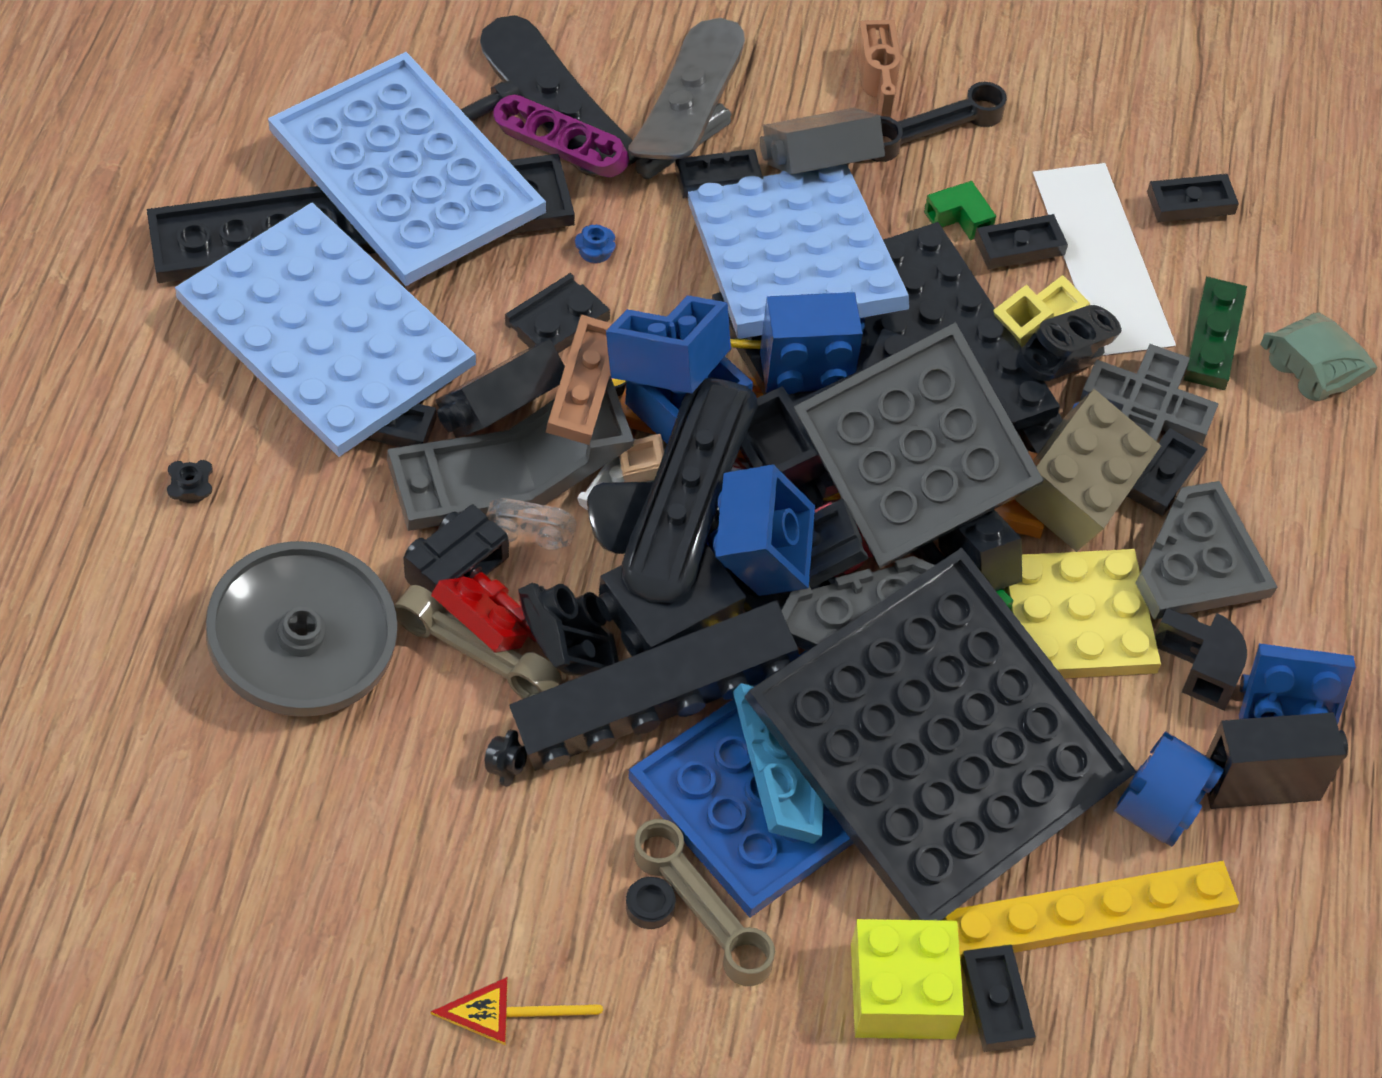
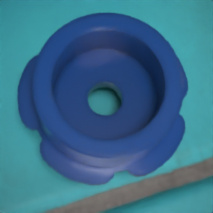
[575,225,616,263]

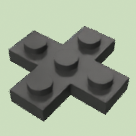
[1080,344,1219,445]

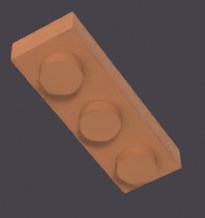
[546,315,612,445]

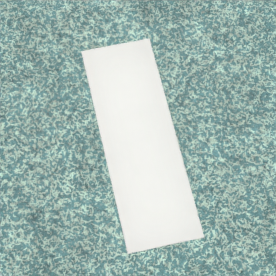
[1033,163,1176,356]

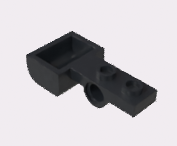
[740,355,892,487]

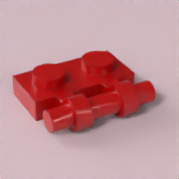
[431,572,537,653]

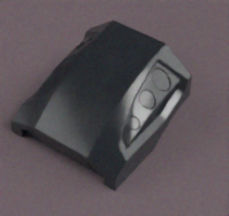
[518,582,619,677]

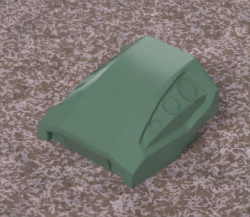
[1260,312,1378,401]

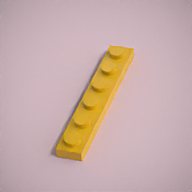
[942,860,1240,963]

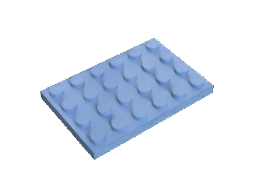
[268,52,546,286]
[688,164,909,339]
[175,203,476,457]

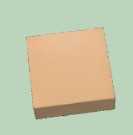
[619,434,665,482]

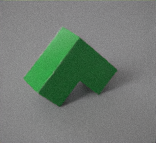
[924,180,996,240]

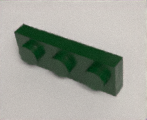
[1183,276,1247,390]

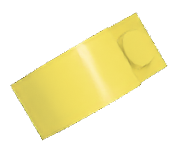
[993,275,1090,348]

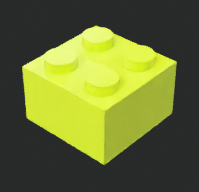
[851,919,964,1039]

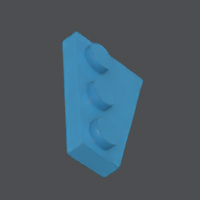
[733,683,823,844]

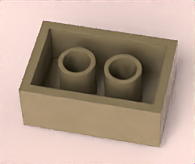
[1015,389,1161,552]

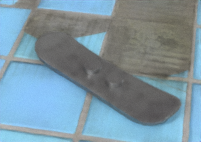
[628,18,745,159]

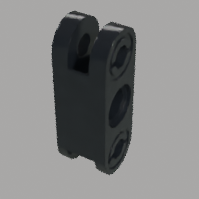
[1017,305,1122,381]

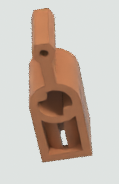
[855,20,901,118]

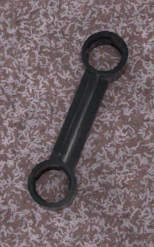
[870,82,1007,162]

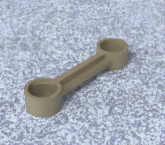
[394,585,562,699]
[634,819,775,986]

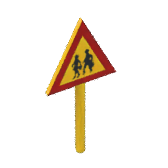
[430,977,603,1046]

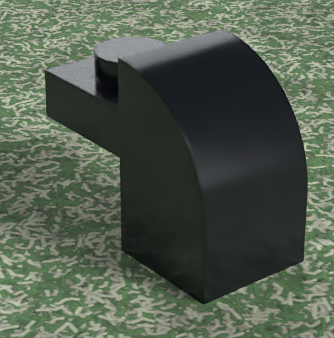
[1155,608,1247,711]

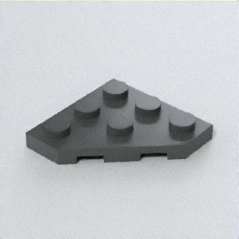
[1135,481,1278,620]
[782,556,935,651]

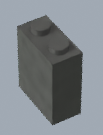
[760,108,885,174]

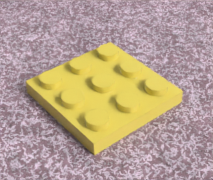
[1004,549,1161,678]

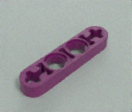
[494,95,629,177]

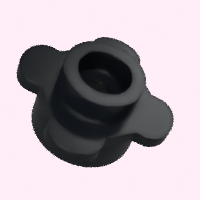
[167,460,213,503]
[485,729,527,787]

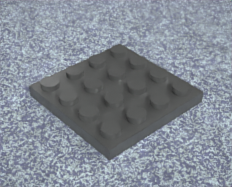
[794,322,1044,569]

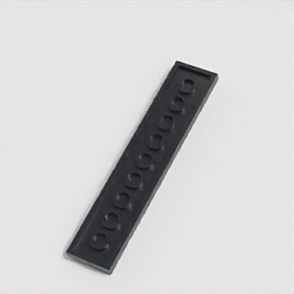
[147,153,575,284]

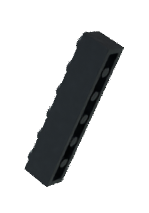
[509,600,799,771]

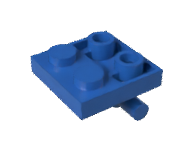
[1239,643,1356,725]

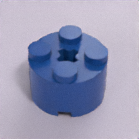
[1114,731,1224,847]

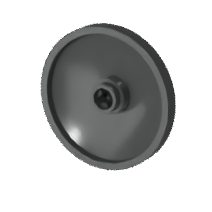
[206,541,397,717]

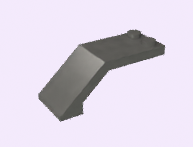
[387,376,634,531]

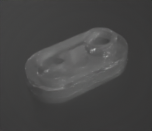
[486,498,577,550]

